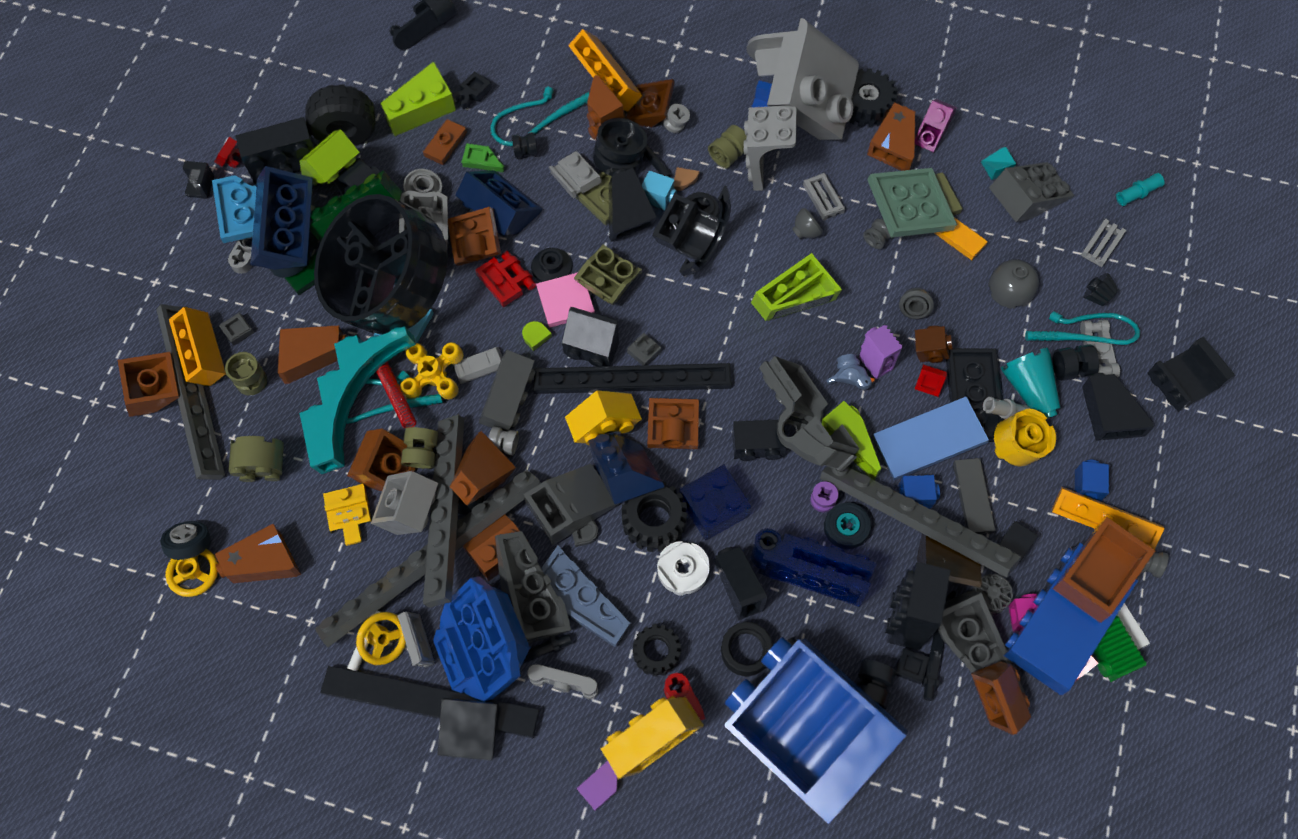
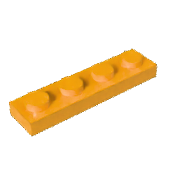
[1051,487,1165,550]

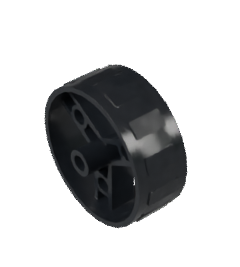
[314,194,448,335]

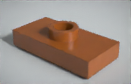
[423,119,467,165]

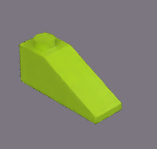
[821,401,881,480]

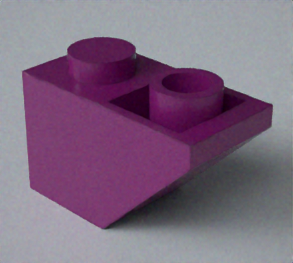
[915,99,957,152]

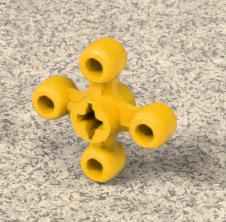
[400,342,464,400]

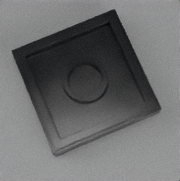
[437,698,498,761]

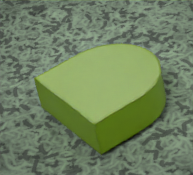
[522,321,552,351]

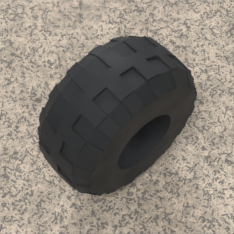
[305,85,376,146]

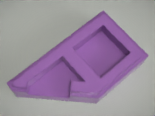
[577,761,617,811]

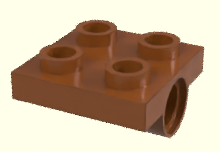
[448,207,501,266]
[647,398,699,449]

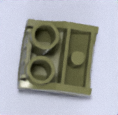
[574,244,642,305]

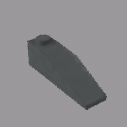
[495,531,571,643]
[938,591,1025,694]

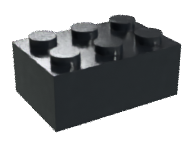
[235,117,316,184]

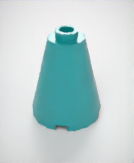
[1001,347,1061,418]

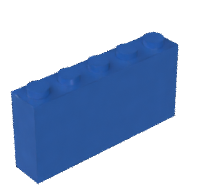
[1004,543,1138,696]

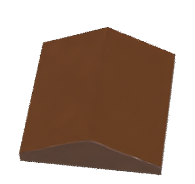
[626,79,675,128]

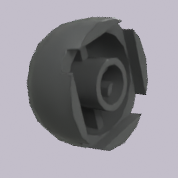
[988,259,1039,308]

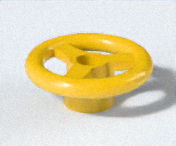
[165,549,218,597]
[356,612,406,665]

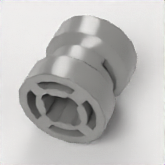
[488,426,519,456]

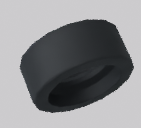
[720,622,773,677]

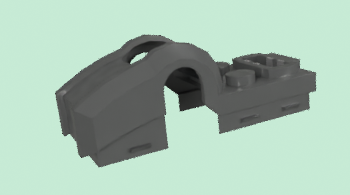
[759,356,859,472]

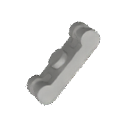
[1080,320,1120,378]
[528,665,598,700]

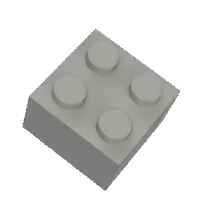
[371,471,438,535]

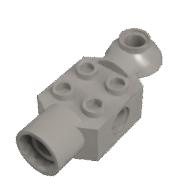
[399,169,448,246]

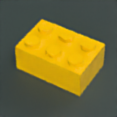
[601,696,704,779]

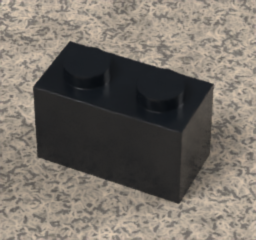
[732,420,786,461]

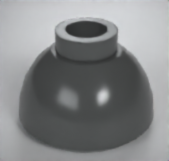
[791,208,823,239]
[899,287,934,319]

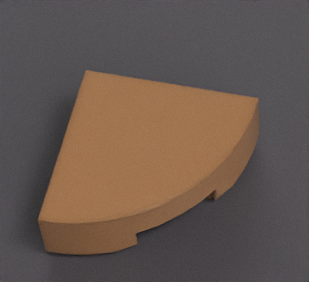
[674,167,699,191]

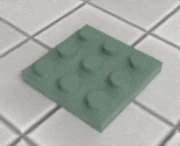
[867,168,957,238]

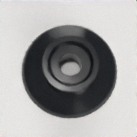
[531,248,573,282]

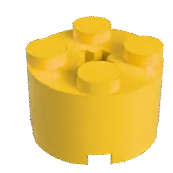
[994,409,1056,466]

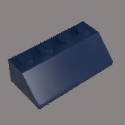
[250,166,313,270]

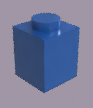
[1075,460,1109,502]
[898,475,940,508]

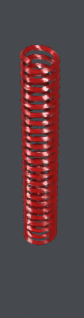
[376,362,417,428]

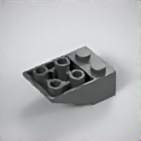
[989,162,1074,222]
[523,464,619,545]

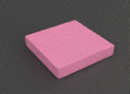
[536,273,595,328]

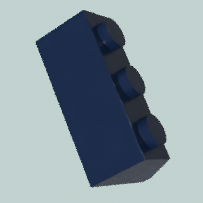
[455,170,542,236]
[588,432,664,504]

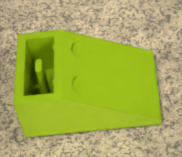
[299,130,360,185]

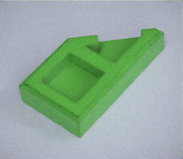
[462,144,504,172]

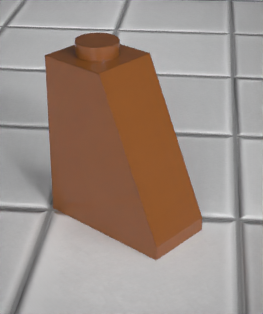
[278,325,347,384]
[450,431,516,505]

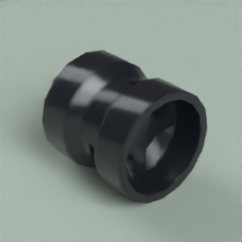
[512,132,537,158]

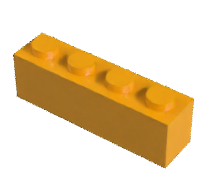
[568,29,643,112]

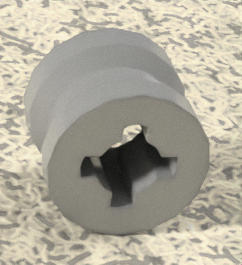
[663,104,690,133]

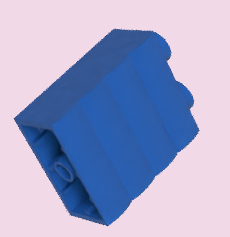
[724,637,908,824]

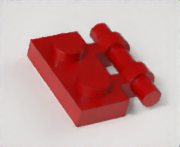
[475,251,536,307]

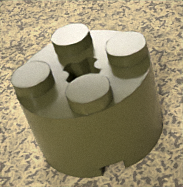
[229,436,284,482]

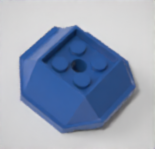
[433,576,530,701]

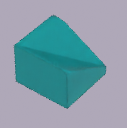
[981,147,1016,180]

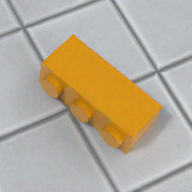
[169,307,226,386]

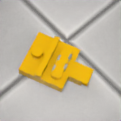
[323,484,372,546]

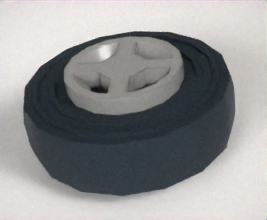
[160,521,211,560]

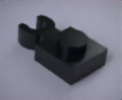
[452,71,492,110]

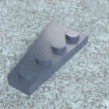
[541,545,630,648]

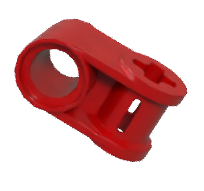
[664,673,705,721]

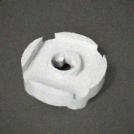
[657,541,709,596]

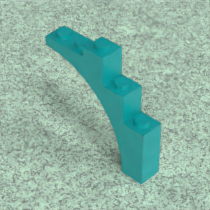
[300,326,416,474]

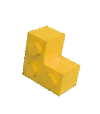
[565,390,642,445]

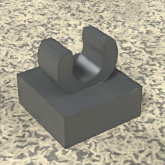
[627,333,661,365]

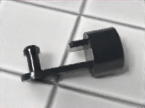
[390,0,457,50]

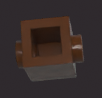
[915,325,953,363]

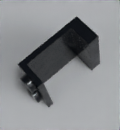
[1147,336,1235,412]

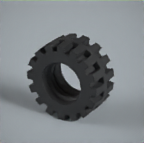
[633,624,681,677]

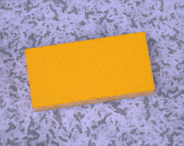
[934,217,988,260]

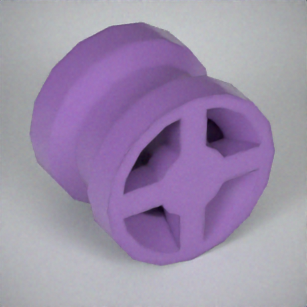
[810,481,838,513]

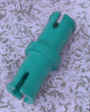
[1116,173,1165,206]

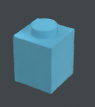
[642,171,677,210]

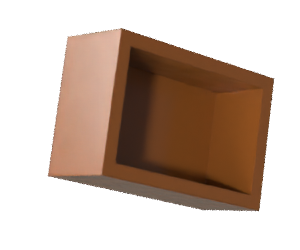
[1053,517,1155,623]

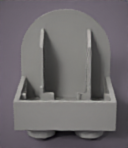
[747,18,859,140]

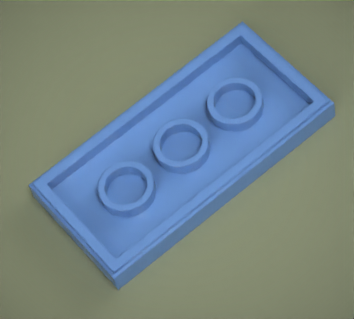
[873,397,989,481]

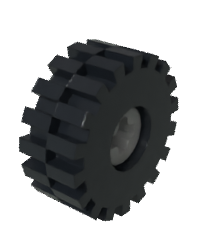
[850,68,898,128]

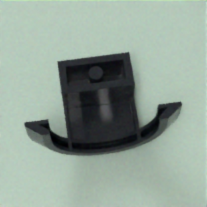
[652,186,731,277]

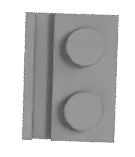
[549,151,601,199]

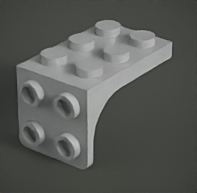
[744,106,797,191]

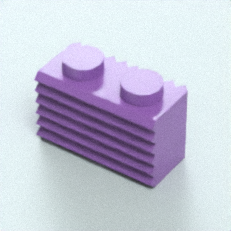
[859,325,902,379]

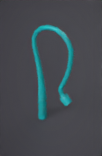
[490,87,590,146]
[1025,311,1140,345]
[346,371,443,424]

